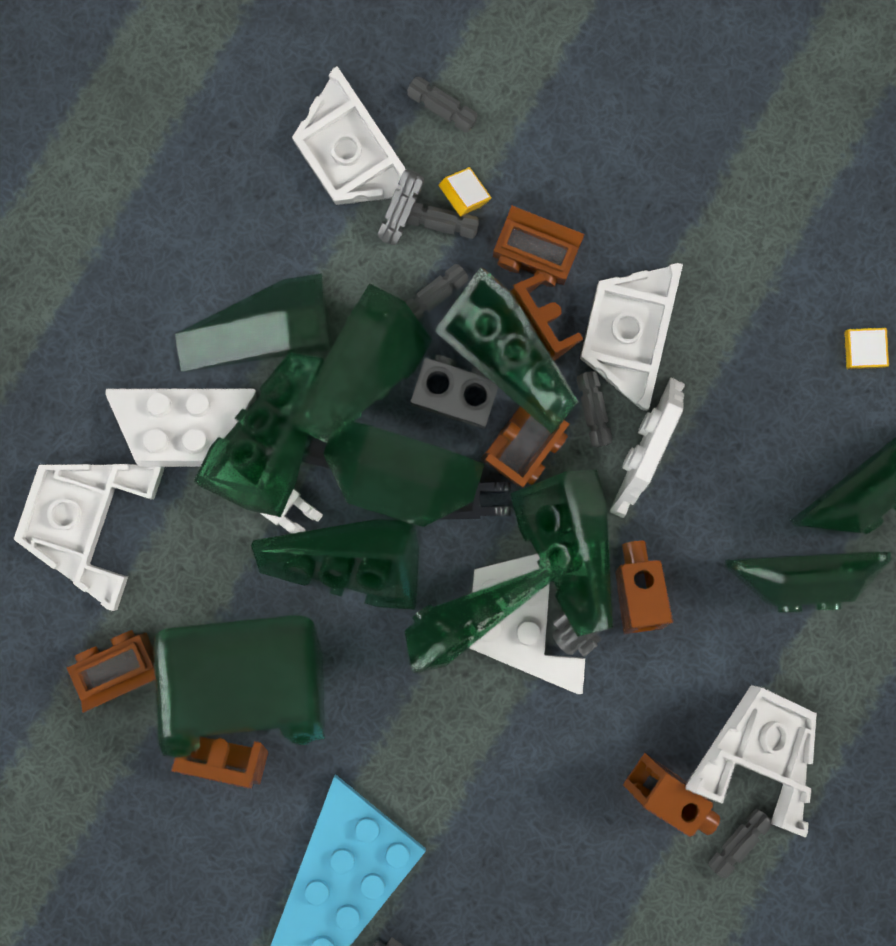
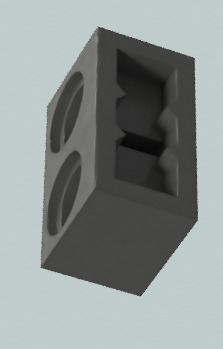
[411,355,500,430]

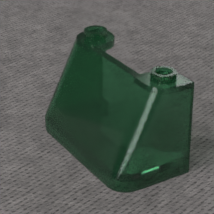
[154,615,325,758]

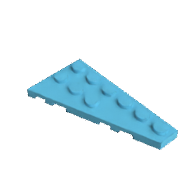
[271,774,426,946]

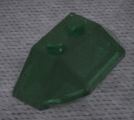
[323,417,485,527]
[790,437,896,535]
[725,551,892,612]

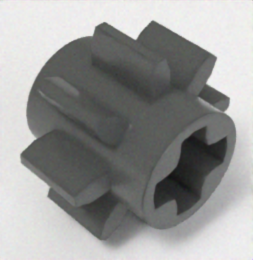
[553,606,602,657]

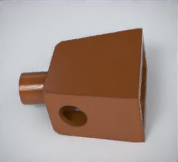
[615,541,673,634]
[623,753,720,837]

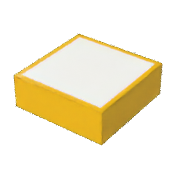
[438,167,491,216]
[844,328,889,369]

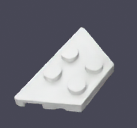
[292,66,417,205]
[580,263,683,411]
[609,377,685,518]
[106,389,257,467]

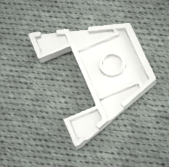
[14,464,165,611]
[468,541,594,694]
[685,685,817,837]

